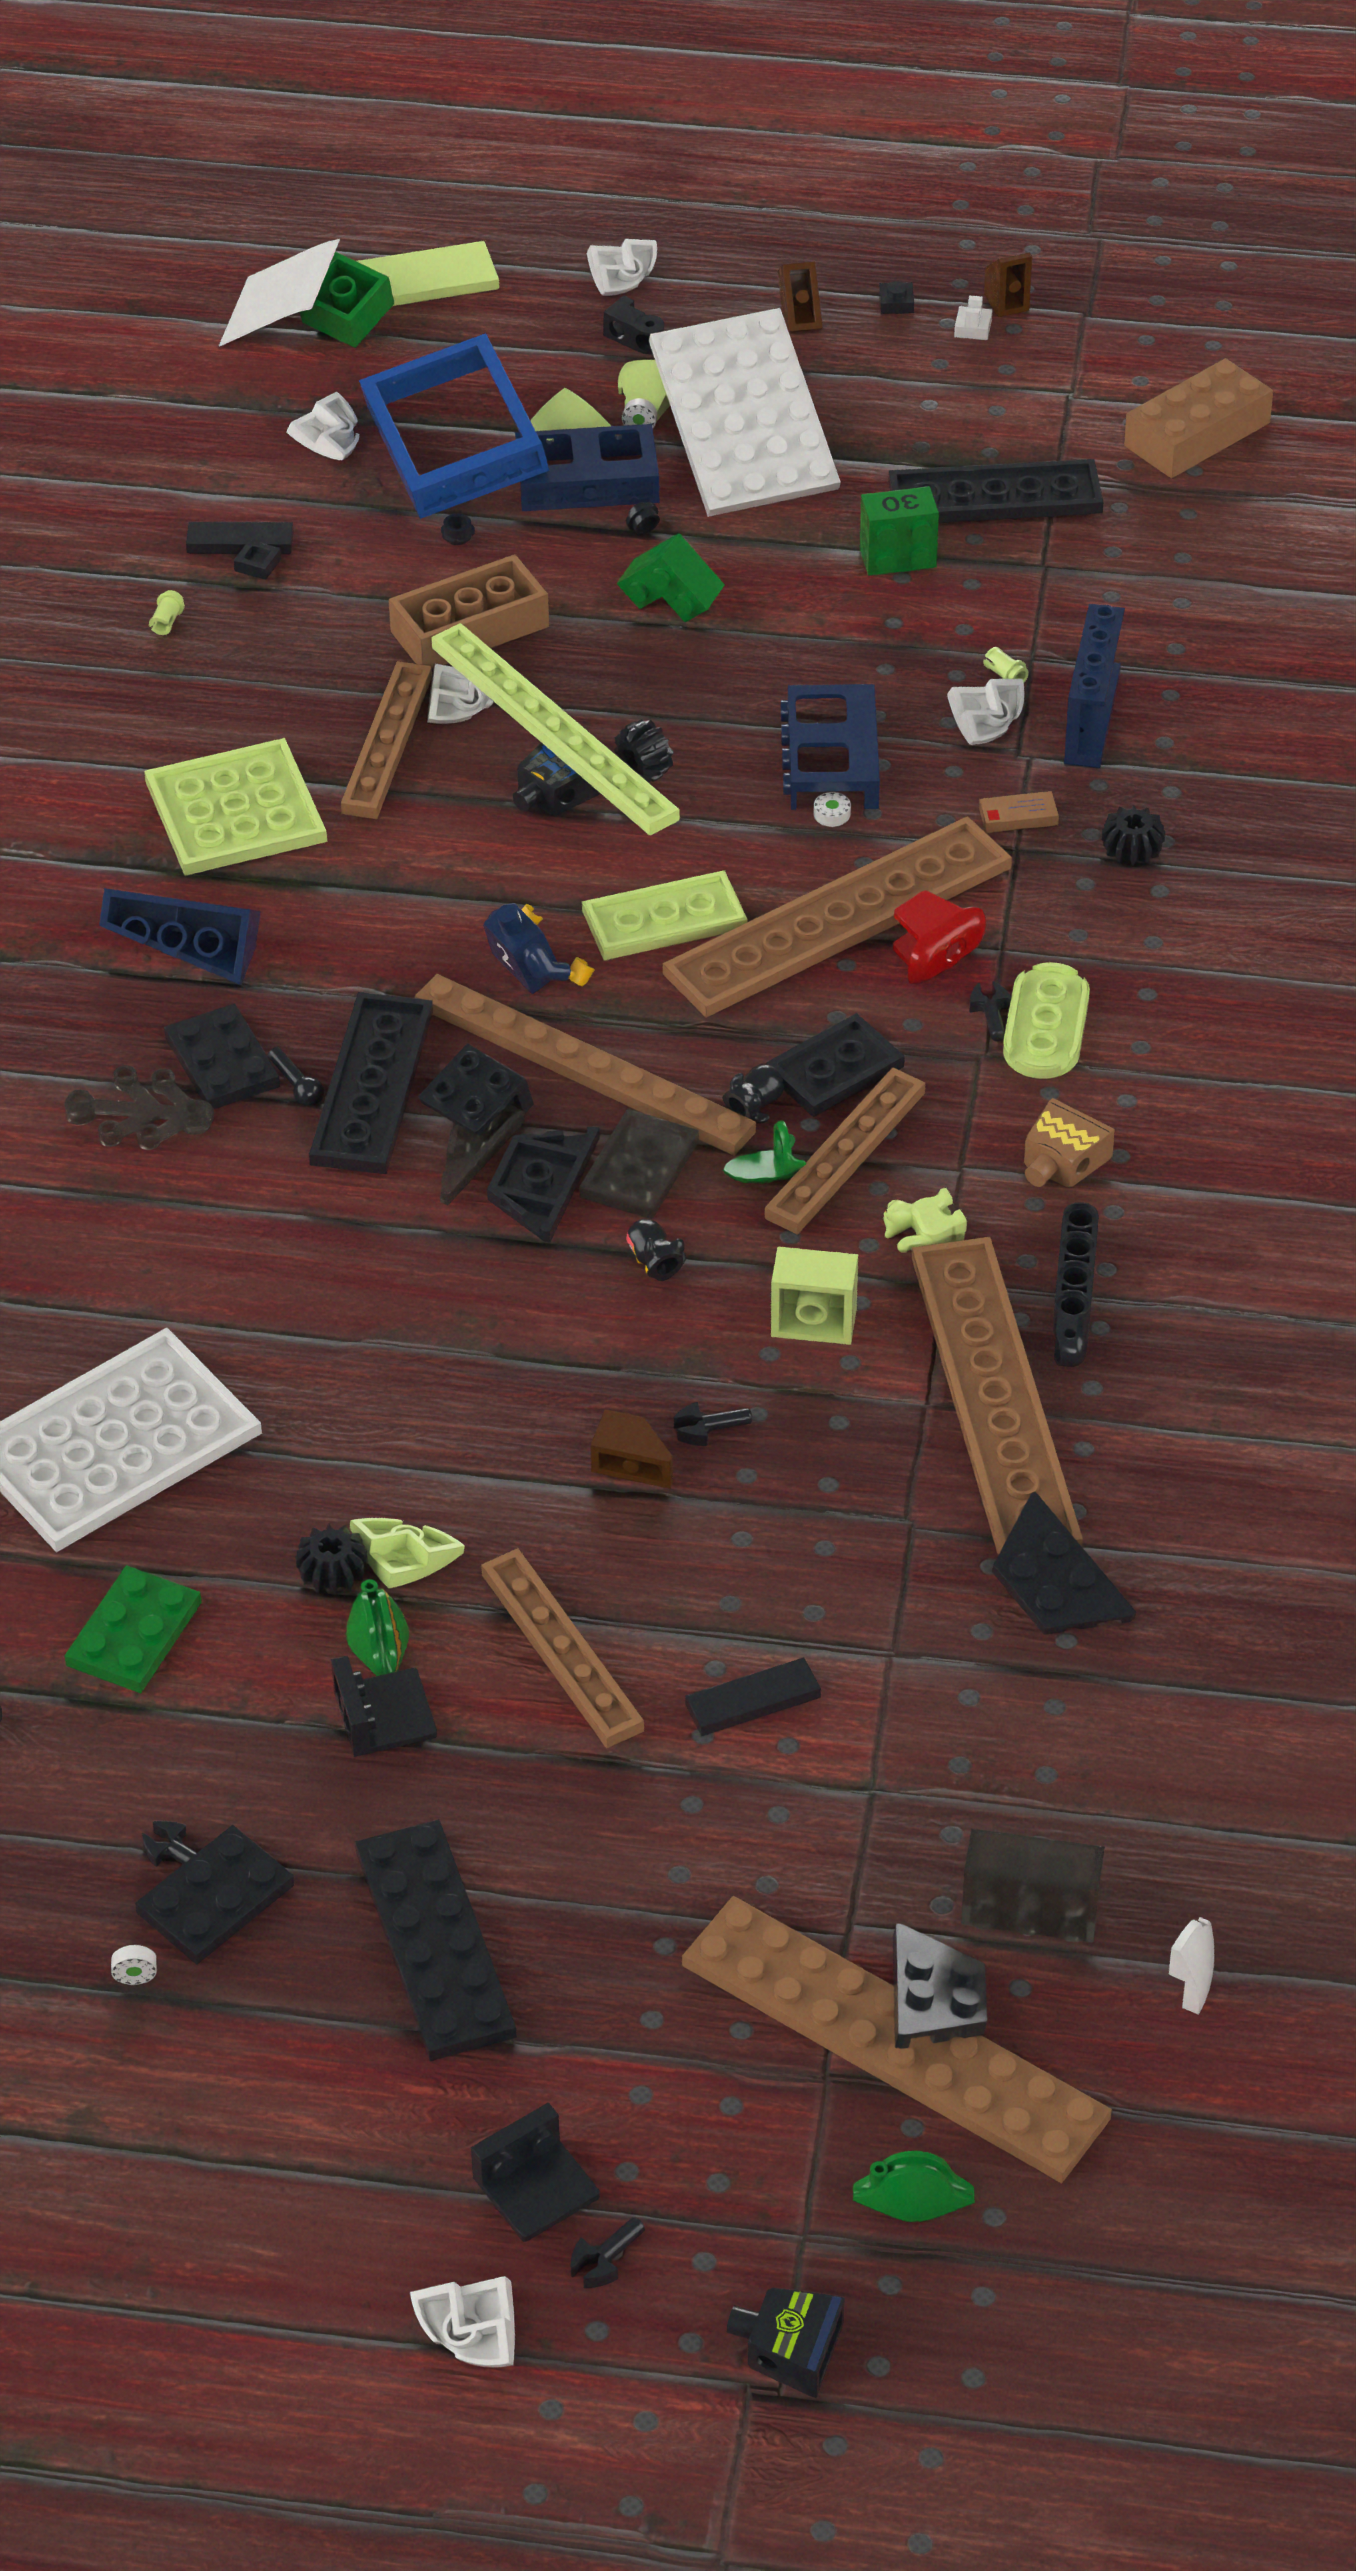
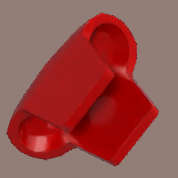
[893,890,987,984]

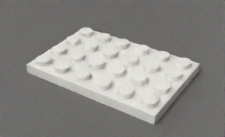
[649,308,841,517]
[0,1328,262,1552]

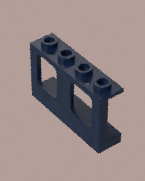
[515,424,660,512]
[1064,604,1125,768]
[781,684,880,810]

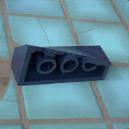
[99,888,261,985]

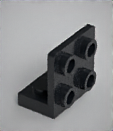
[419,1043,534,1136]
[331,1656,437,1757]
[471,2102,600,2242]

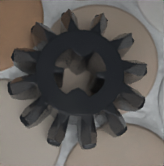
[614,719,674,782]
[1102,805,1165,866]
[295,1523,368,1595]

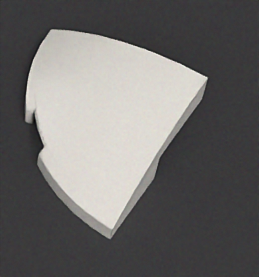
[587,239,657,296]
[286,392,360,460]
[427,664,494,724]
[947,679,1025,745]
[1169,1917,1214,2015]
[410,2276,515,2367]

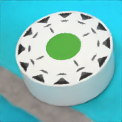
[622,398,657,428]
[814,792,851,827]
[111,1945,157,1985]

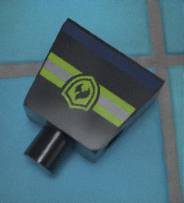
[727,2288,845,2398]

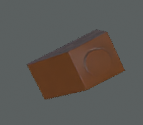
[984,252,1032,317]
[778,261,823,332]
[590,1409,673,1489]

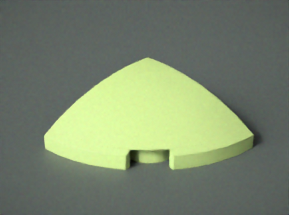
[618,360,670,422]
[531,388,616,441]
[350,1518,465,1588]

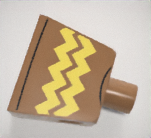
[1024,1098,1115,1187]

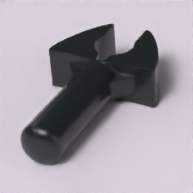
[969,981,1011,1042]
[674,1402,753,1446]
[142,1821,197,1867]
[570,2217,645,2288]

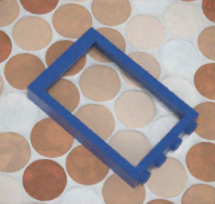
[359,333,550,519]

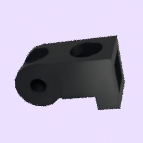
[603,296,664,354]

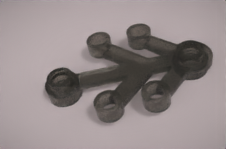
[64,1065,214,1150]

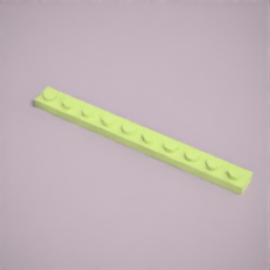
[431,623,680,835]

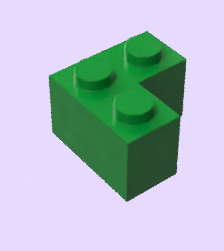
[617,533,725,622]

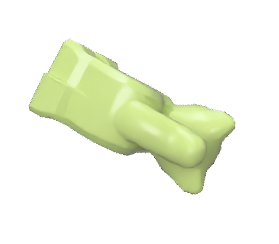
[883,1188,967,1253]

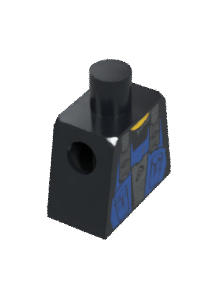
[513,742,601,815]

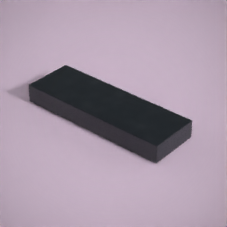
[186,522,294,554]
[685,1657,821,1737]

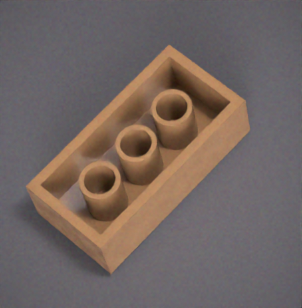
[1124,358,1273,479]
[389,554,549,669]

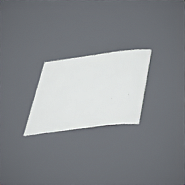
[219,239,340,347]

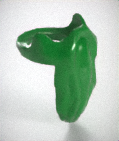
[723,1120,806,1184]

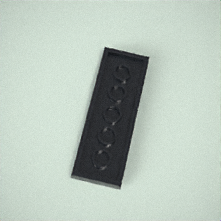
[888,459,1104,523]
[309,992,433,1174]
[355,1819,517,2061]

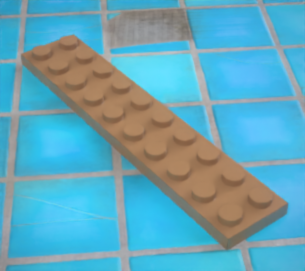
[663,816,1012,1018]
[912,1237,1083,1555]
[682,1896,1112,2183]

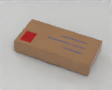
[979,791,1059,833]

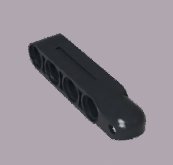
[1053,1202,1099,1367]

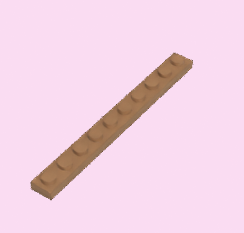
[415,974,756,1156]

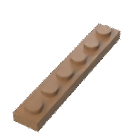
[341,661,432,819]
[765,1067,925,1235]
[481,1548,644,1748]

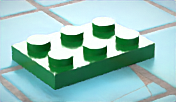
[64,1565,202,1694]

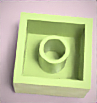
[771,1247,858,1345]

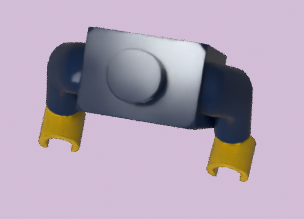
[483,903,595,994]

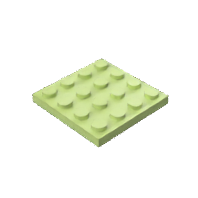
[144,738,327,876]

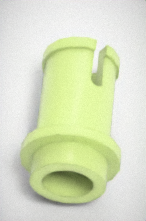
[149,590,185,635]
[983,647,1029,683]

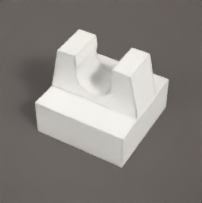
[954,295,992,340]

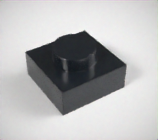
[879,281,914,314]
[234,540,281,580]

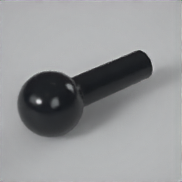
[267,1046,324,1105]

